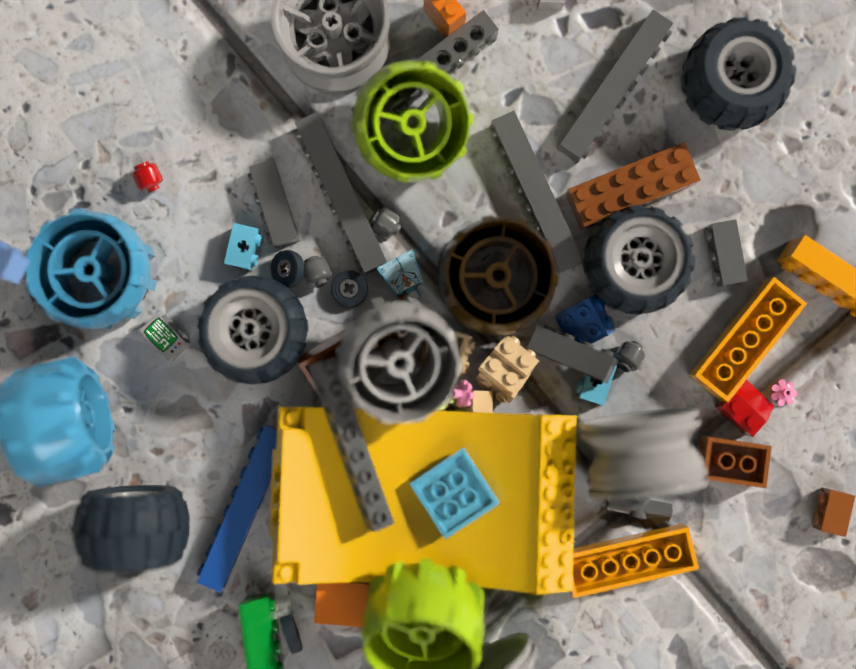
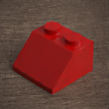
[715,379,774,437]

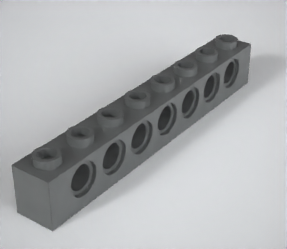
[351,10,499,128]
[309,358,394,532]

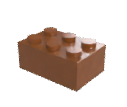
[699,435,772,488]

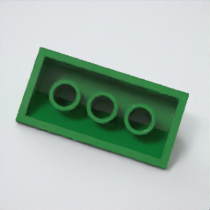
[238,592,285,669]

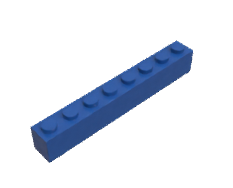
[197,424,277,593]

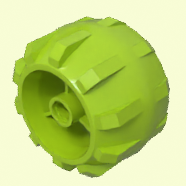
[349,61,474,183]
[361,558,485,669]

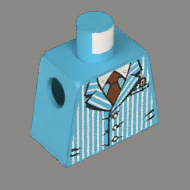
[377,250,423,300]

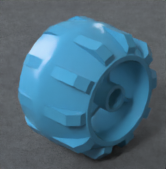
[24,208,157,330]
[0,357,115,487]

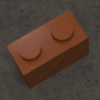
[812,487,855,537]

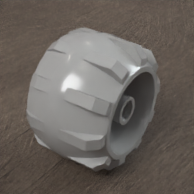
[335,296,463,425]

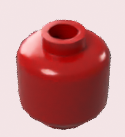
[132,161,163,193]

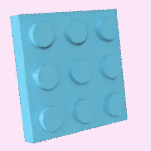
[410,448,500,539]

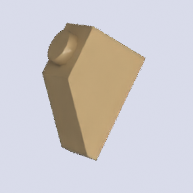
[446,390,493,412]

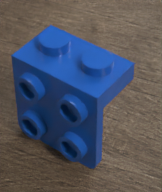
[555,295,616,344]

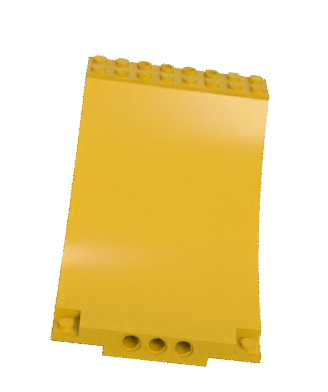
[269,406,577,594]

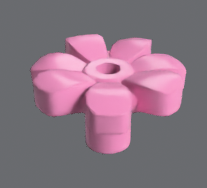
[770,379,797,406]
[452,380,474,407]

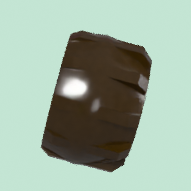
[439,215,559,335]

